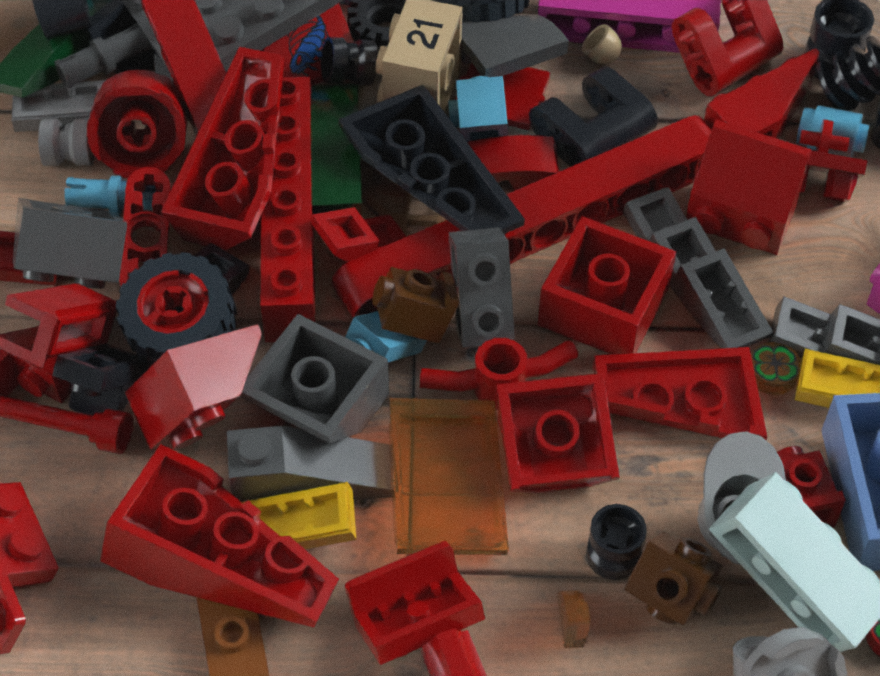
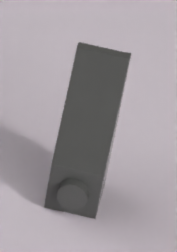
[227,426,398,502]

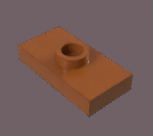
[196,597,270,676]

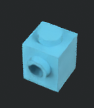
[448,76,508,142]

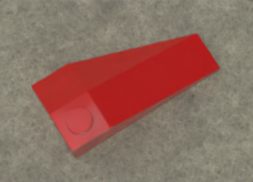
[161,47,285,250]

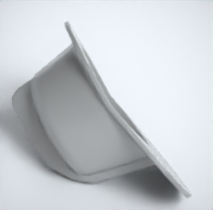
[697,432,786,565]

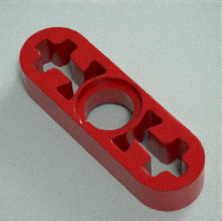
[119,167,171,288]

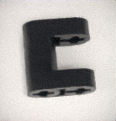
[529,66,658,167]

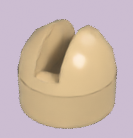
[582,24,622,64]

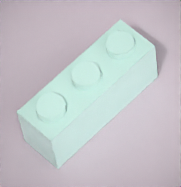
[708,472,880,652]

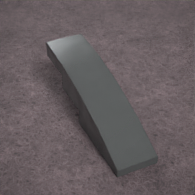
[622,187,774,348]
[767,296,880,365]

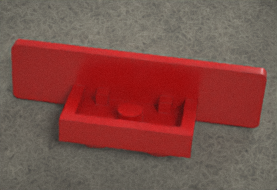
[0,482,59,655]

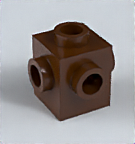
[624,531,723,626]

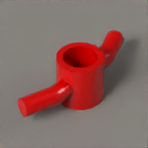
[419,338,578,410]

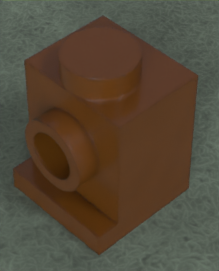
[373,267,460,344]

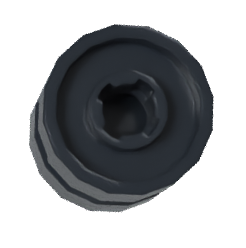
[804,0,875,80]

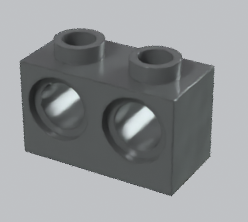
[449,228,515,348]

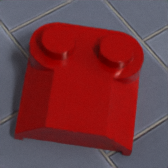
[495,373,620,494]

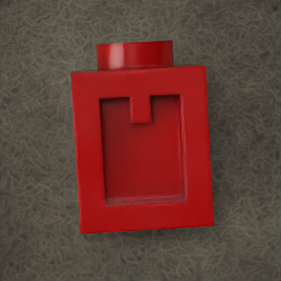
[0,348,72,404]

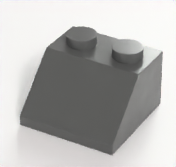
[13,198,127,289]
[240,314,389,443]

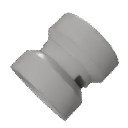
[38,118,95,166]

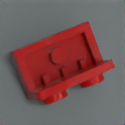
[345,541,485,665]

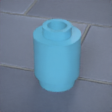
[796,105,870,158]

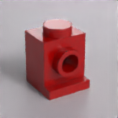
[777,446,846,528]

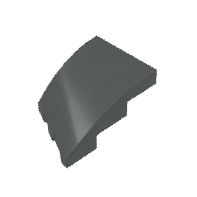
[461,14,569,77]

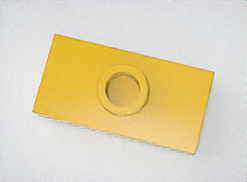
[794,349,880,408]
[242,482,357,549]

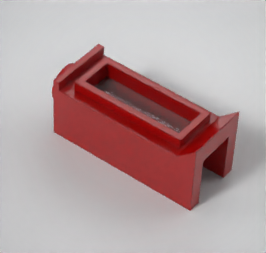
[0,283,117,368]

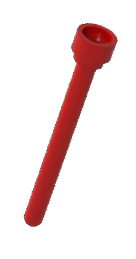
[0,395,133,455]

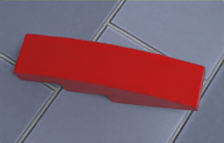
[141,0,226,136]

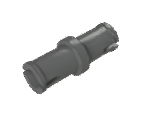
[54,23,151,89]

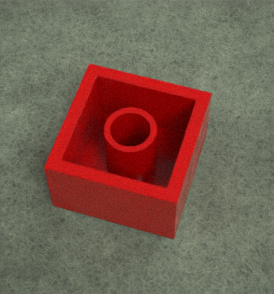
[537,216,677,354]

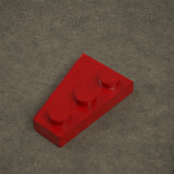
[593,347,768,440]

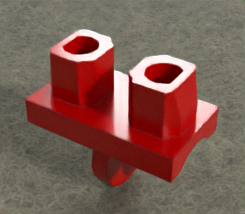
[799,119,868,202]

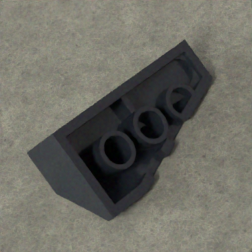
[338,84,525,234]

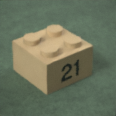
[376,0,462,114]

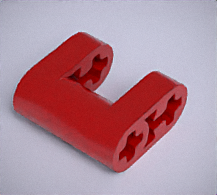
[672,0,784,97]

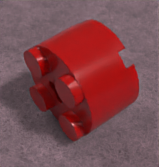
[87,70,188,179]

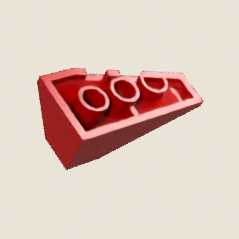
[100,444,339,628]

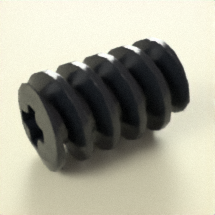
[816,35,880,111]

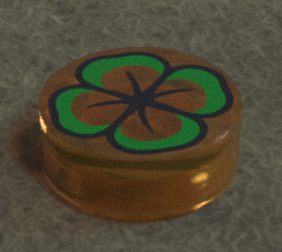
[751,342,801,395]

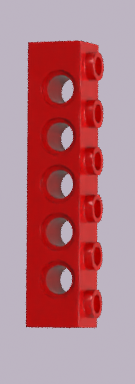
[260,77,316,342]

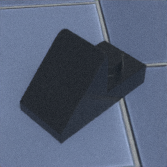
[52,343,150,416]

